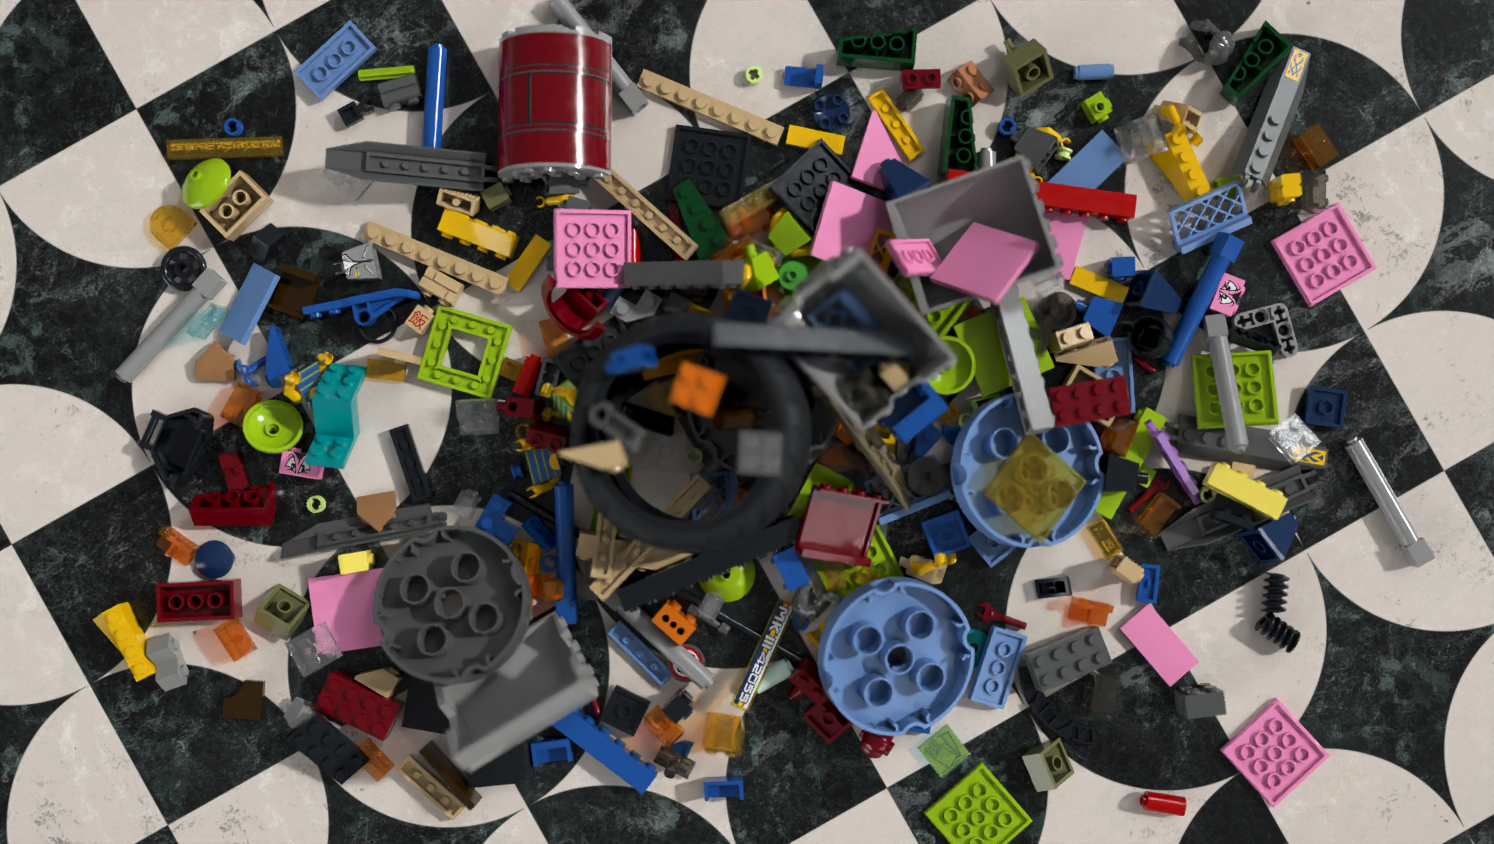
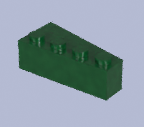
[1220,20,1294,107]
[836,27,917,71]
[937,95,978,176]
[673,178,733,260]

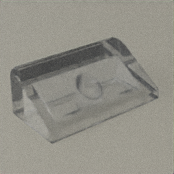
[744,237,784,267]

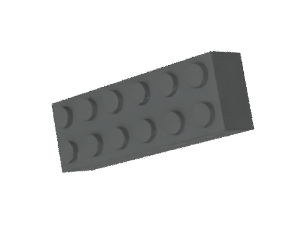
[624,259,744,290]

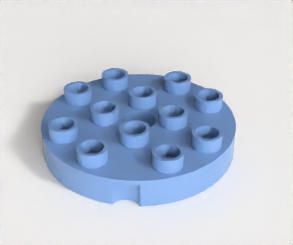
[951,393,1105,548]
[818,577,974,736]

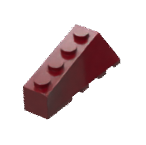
[189,482,276,526]

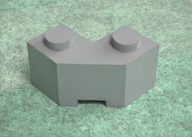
[610,289,664,324]
[146,633,189,692]
[284,697,342,730]

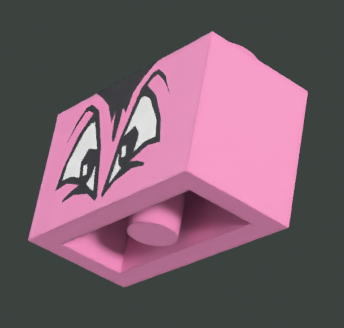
[1206,273,1245,318]
[279,447,324,479]

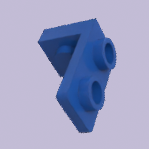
[784,64,824,89]

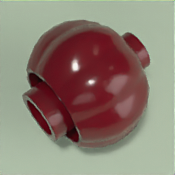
[859,729,895,758]

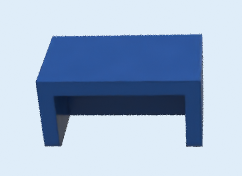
[531,736,574,767]
[704,776,744,801]

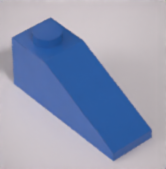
[265,326,294,389]

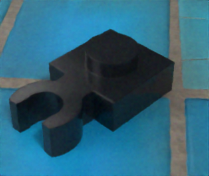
[337,97,375,128]

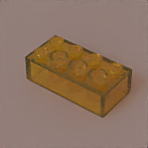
[701,712,745,757]

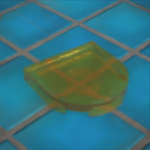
[149,205,198,250]

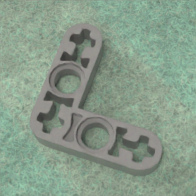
[1231,303,1298,358]

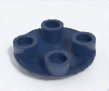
[812,94,850,132]
[195,540,235,579]

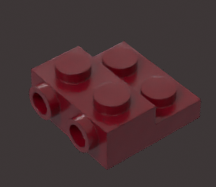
[526,419,570,454]
[802,697,853,744]

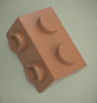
[948,60,994,108]

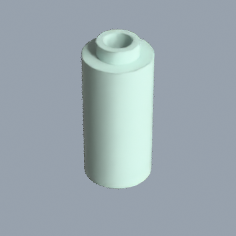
[756,658,794,694]

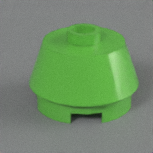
[773,258,810,297]

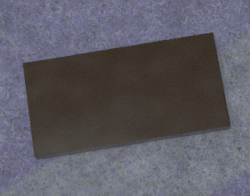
[419,740,482,811]

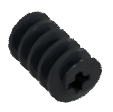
[1261,572,1290,613]
[1255,612,1301,653]

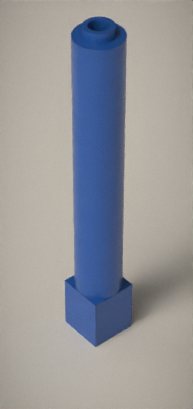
[422,43,447,187]
[1160,232,1244,368]
[554,480,578,624]

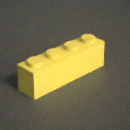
[1202,461,1288,520]

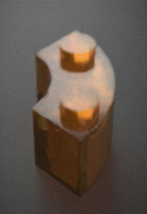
[722,201,775,242]

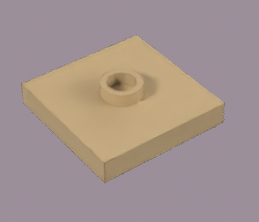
[377,348,423,365]

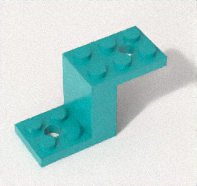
[304,363,367,469]

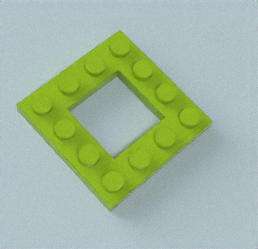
[417,305,513,400]

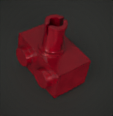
[788,656,828,705]

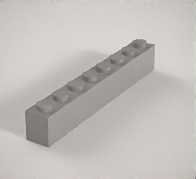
[990,284,1055,436]

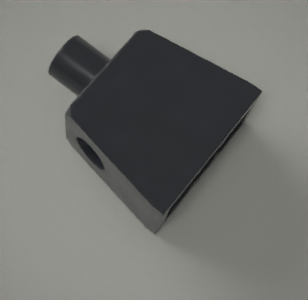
[1102,454,1149,492]

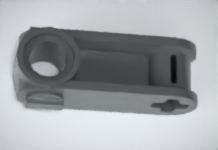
[589,400,649,452]

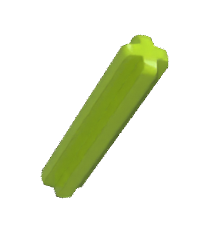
[358,65,415,81]

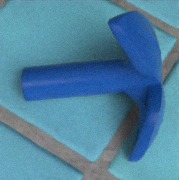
[236,356,266,387]

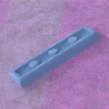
[606,619,672,687]

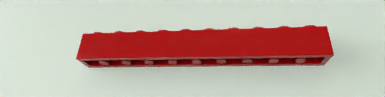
[944,169,1137,223]

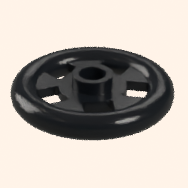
[160,246,207,292]

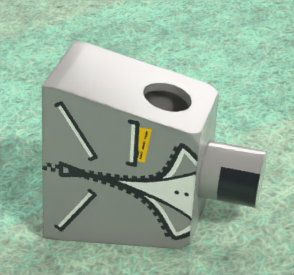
[333,242,382,281]

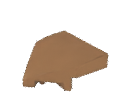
[195,340,237,381]
[357,491,397,533]

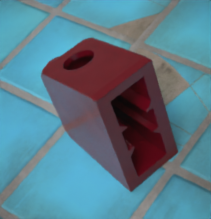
[496,396,545,420]

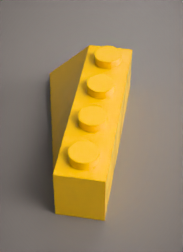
[1141,132,1214,206]
[437,208,520,260]
[93,602,156,682]

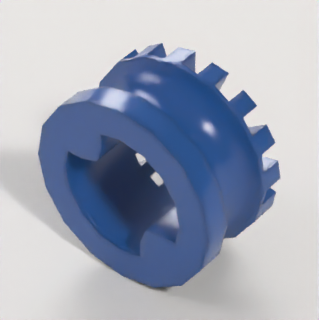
[224,118,244,137]
[998,118,1016,137]
[510,462,525,481]
[540,555,556,572]
[792,614,809,631]

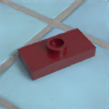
[218,450,250,491]

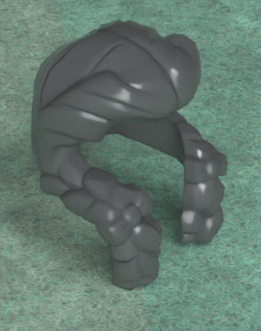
[1178,19,1235,66]
[792,583,845,619]

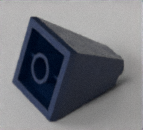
[879,158,932,202]
[1123,270,1182,314]
[1238,513,1299,564]

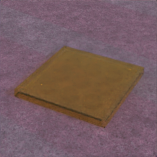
[983,434,1087,543]

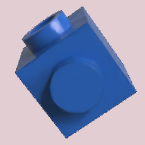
[1105,256,1136,282]

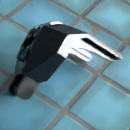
[137,407,214,488]

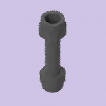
[686,604,731,636]

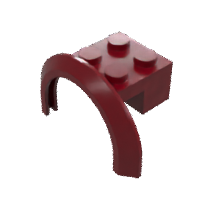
[541,274,609,340]

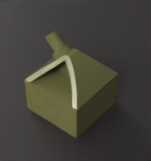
[1001,38,1054,98]

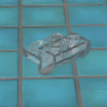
[455,398,500,435]

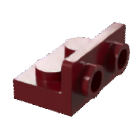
[900,69,941,90]

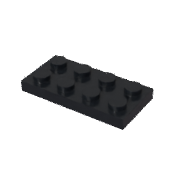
[286,710,370,785]

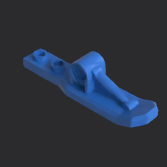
[302,288,421,327]

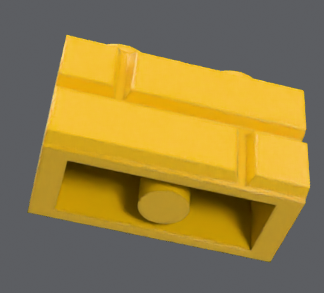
[1268,173,1302,206]

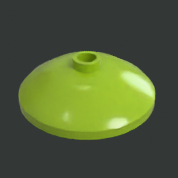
[182,158,231,209]
[928,336,976,395]
[243,400,303,454]
[699,560,755,602]

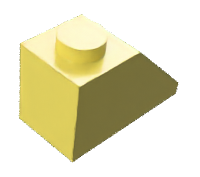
[338,549,375,575]

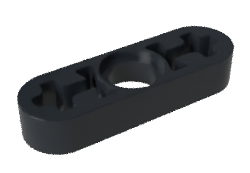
[1228,326,1282,356]

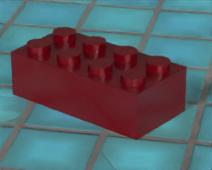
[1045,375,1132,428]
[156,578,243,623]
[314,669,405,741]

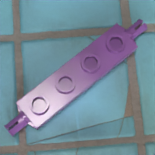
[1144,419,1201,505]

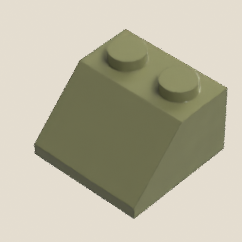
[254,583,311,641]
[1022,737,1075,792]

